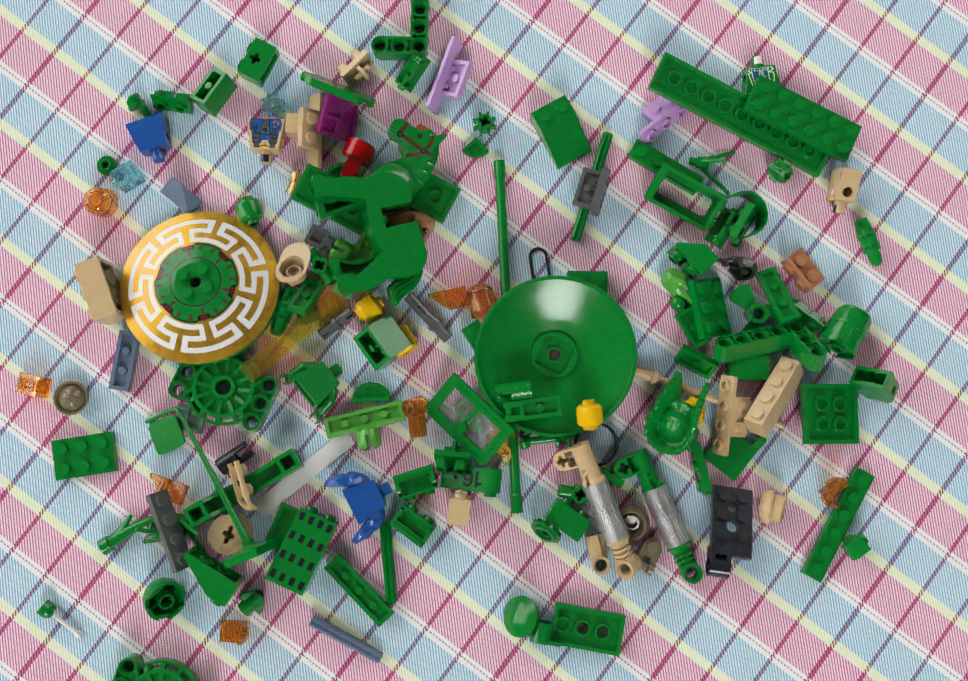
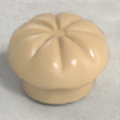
[759,489,788,525]

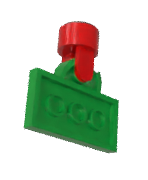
[290,136,376,236]

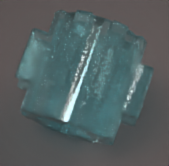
[260,93,285,118]

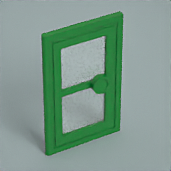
[423,372,516,467]

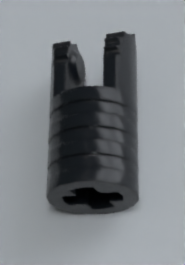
[215,441,255,475]

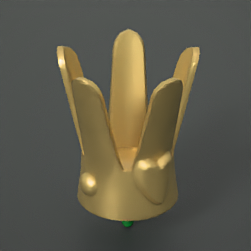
[284,170,302,198]

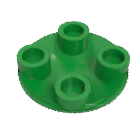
[503,596,540,638]

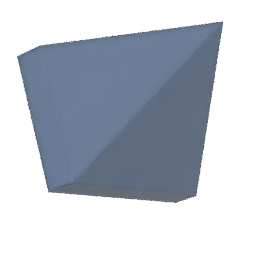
[160,177,203,213]

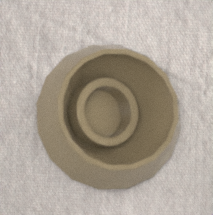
[53,380,89,415]
[620,506,650,540]

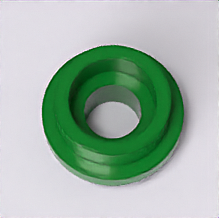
[97,156,117,176]

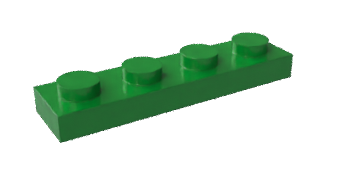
[627,139,704,195]
[324,553,395,627]

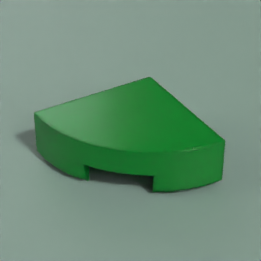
[462,138,489,158]

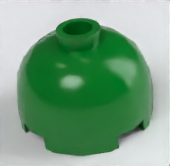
[142,577,186,621]

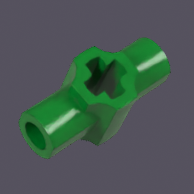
[310,247,337,287]
[557,484,588,504]

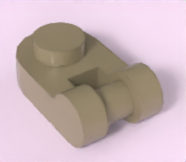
[636,537,662,576]

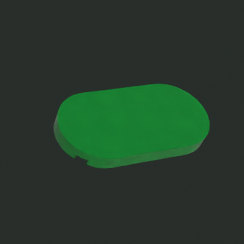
[300,72,376,108]

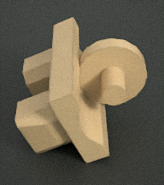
[337,49,374,87]

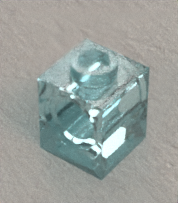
[109,160,146,193]

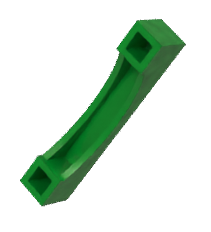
[182,448,305,528]

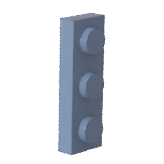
[108,330,140,392]

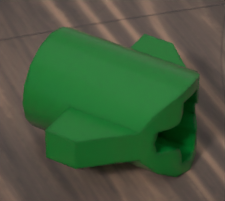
[238,589,264,616]

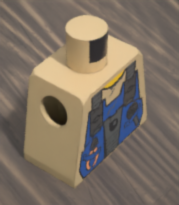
[247,118,286,165]

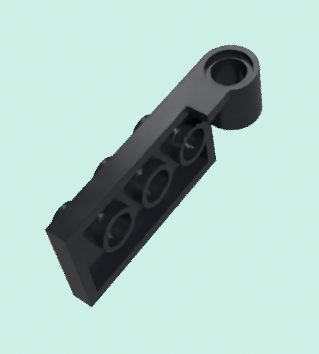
[705,485,753,579]

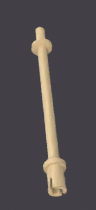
[634,364,785,429]

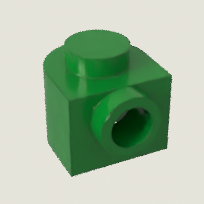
[841,533,871,560]

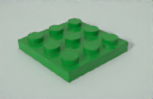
[800,384,860,444]

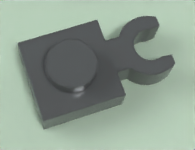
[304,224,337,252]

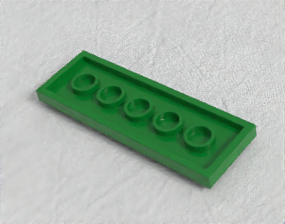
[742,75,862,163]

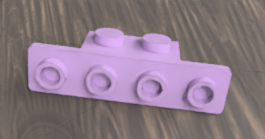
[426,36,473,115]
[639,96,688,144]

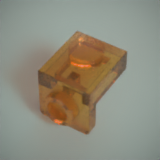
[818,477,849,509]

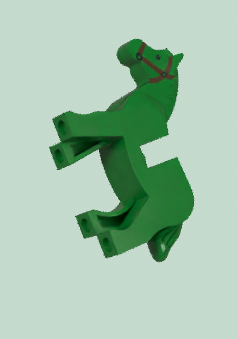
[310,119,447,307]

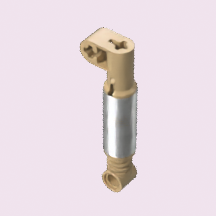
[553,440,642,580]

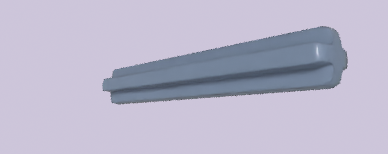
[309,615,383,663]

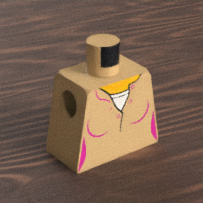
[827,167,863,214]

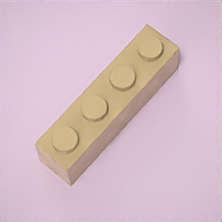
[744,356,804,438]
[447,489,471,527]

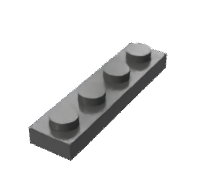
[145,488,189,573]

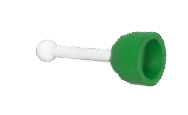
[37,600,82,638]

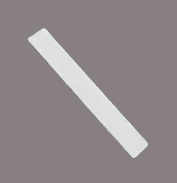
[253,435,355,517]

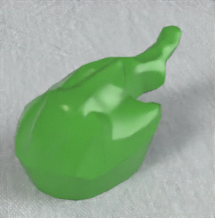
[661,268,692,305]

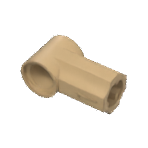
[585,533,611,575]

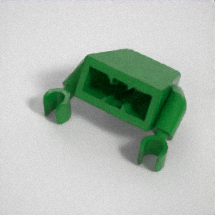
[280,362,343,424]

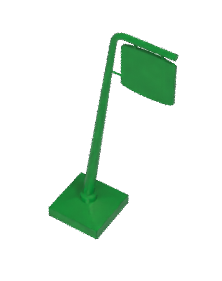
[145,407,280,569]

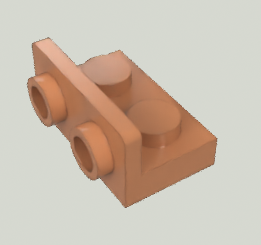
[780,248,825,293]

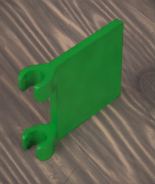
[704,435,767,481]

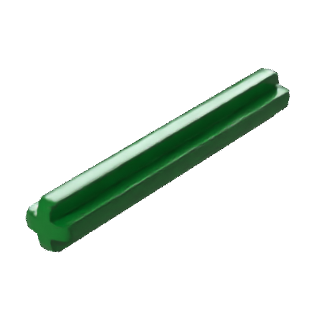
[380,523,397,604]

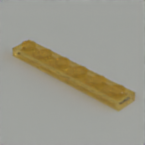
[239,292,345,383]

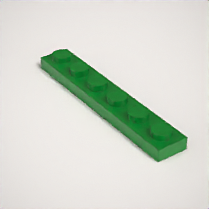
[801,467,875,583]

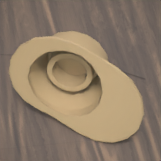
[275,242,311,287]

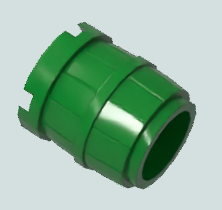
[818,304,871,360]

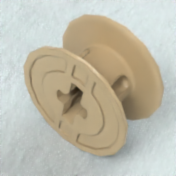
[208,513,253,555]

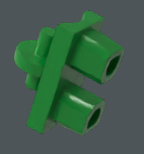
[434,441,472,475]

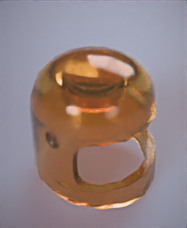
[83,187,118,217]
[466,283,497,319]

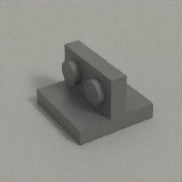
[572,167,610,217]

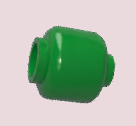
[235,196,264,226]

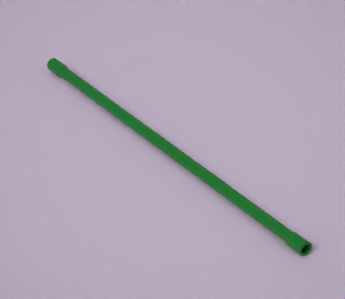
[493,160,523,513]

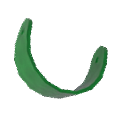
[726,190,768,240]

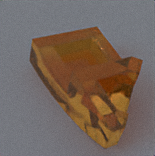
[428,286,470,310]
[150,473,190,505]

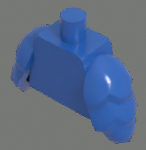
[324,471,393,544]

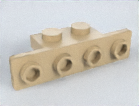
[297,93,324,169]
[712,374,751,456]

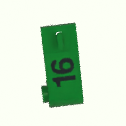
[440,464,502,497]

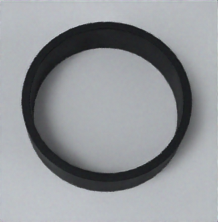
[574,423,619,466]

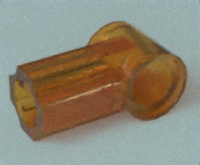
[402,396,428,438]

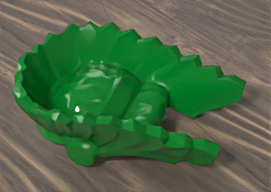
[644,371,710,455]

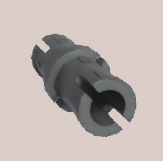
[317,307,356,341]

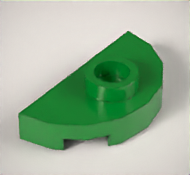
[351,382,392,403]
[600,468,625,488]

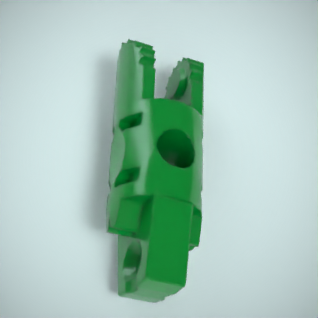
[855,217,883,266]
[270,286,298,337]

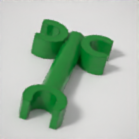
[519,435,571,449]

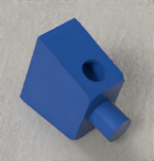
[125,112,172,163]

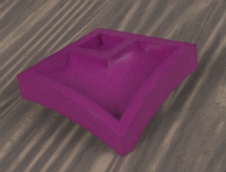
[315,93,358,142]

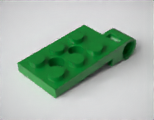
[530,601,626,656]

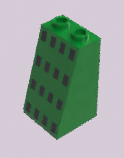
[265,505,340,596]

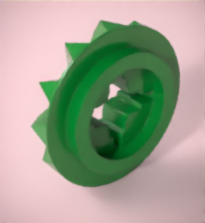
[531,518,562,543]

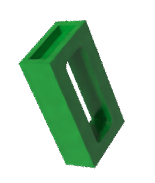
[644,161,727,232]

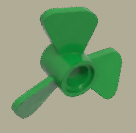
[729,284,777,332]

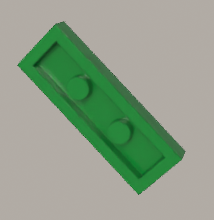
[755,267,800,326]

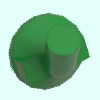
[127,93,152,118]

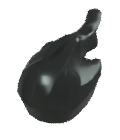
[717,256,757,280]

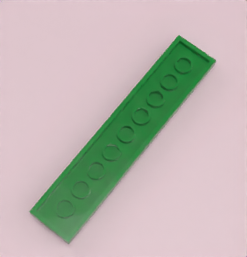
[647,52,829,178]

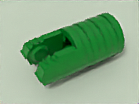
[494,380,532,402]

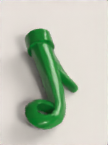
[97,514,159,555]

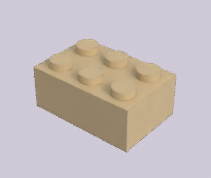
[74,256,125,325]

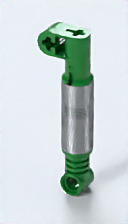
[611,447,703,584]

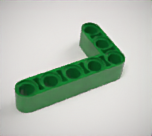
[371,0,430,61]
[713,321,827,372]

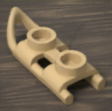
[227,460,259,511]

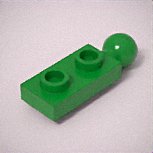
[670,295,712,350]

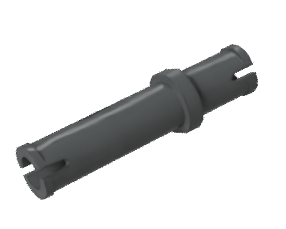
[404,292,452,343]

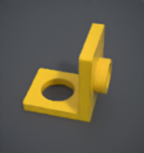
[396,325,421,358]

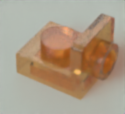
[15,372,52,398]
[219,620,250,645]

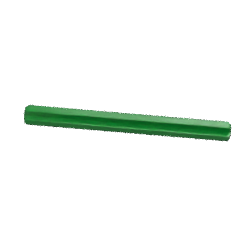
[570,132,613,242]

